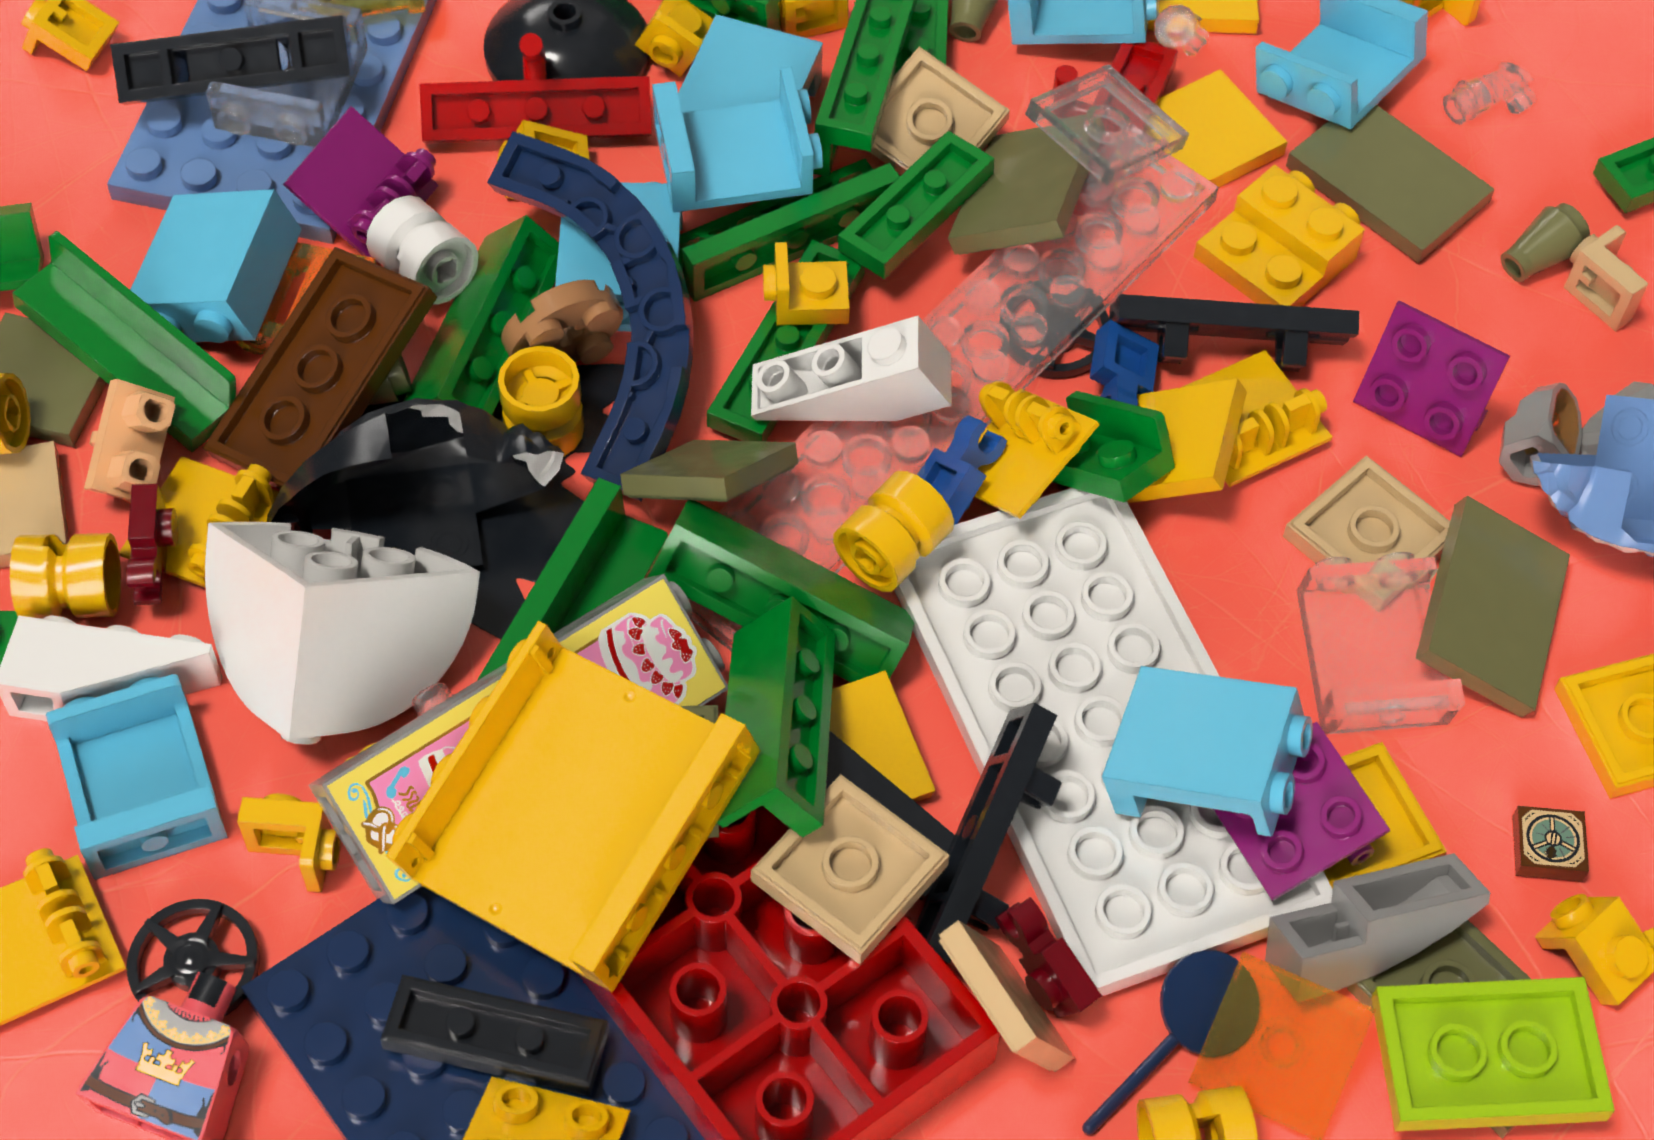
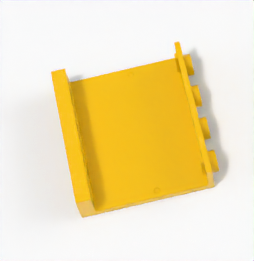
[385,621,761,993]

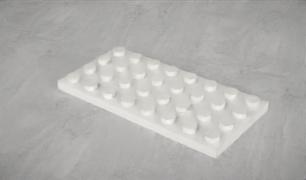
[894,488,1333,996]

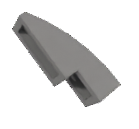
[1265,853,1491,1002]

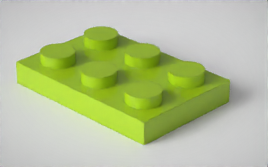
[1371,977,1615,1132]

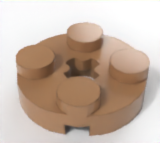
[501,279,623,364]

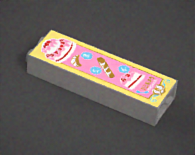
[308,574,728,904]

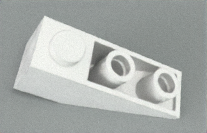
[751,316,952,421]
[0,616,222,721]

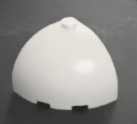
[205,522,480,744]

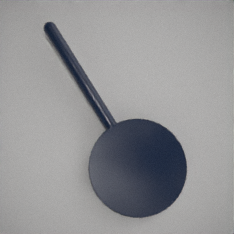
[1082,950,1260,1135]

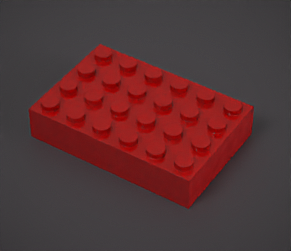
[578,805,1000,1140]

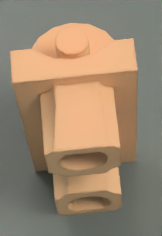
[84,379,175,502]

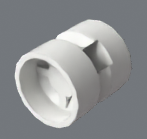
[366,195,479,305]

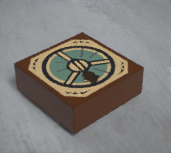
[1512,806,1589,882]

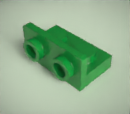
[1052,391,1175,503]

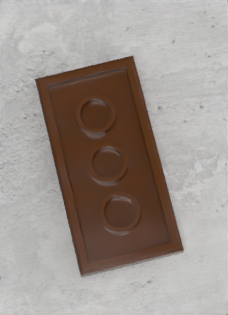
[203,247,437,490]

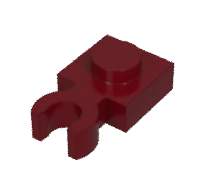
[127,483,178,605]
[995,897,1102,1018]

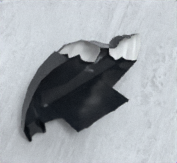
[267,398,564,566]

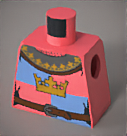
[75,972,249,1140]

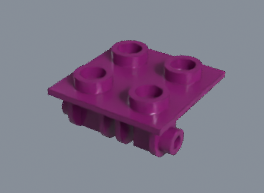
[283,106,439,263]
[1353,300,1510,457]
[1213,721,1390,901]

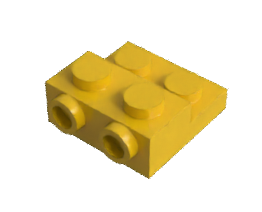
[1193,164,1365,307]

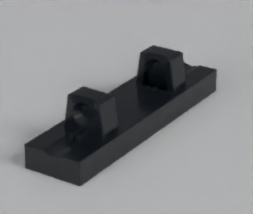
[110,15,354,105]
[1109,294,1360,372]
[915,703,1062,964]

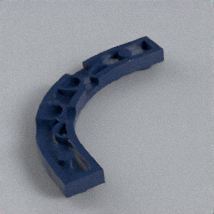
[487,131,693,502]

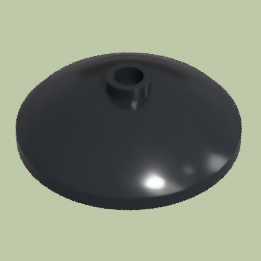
[483,0,650,81]

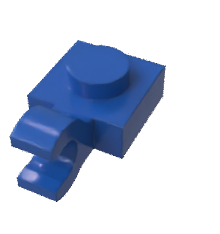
[1089,320,1159,406]
[918,415,1007,525]

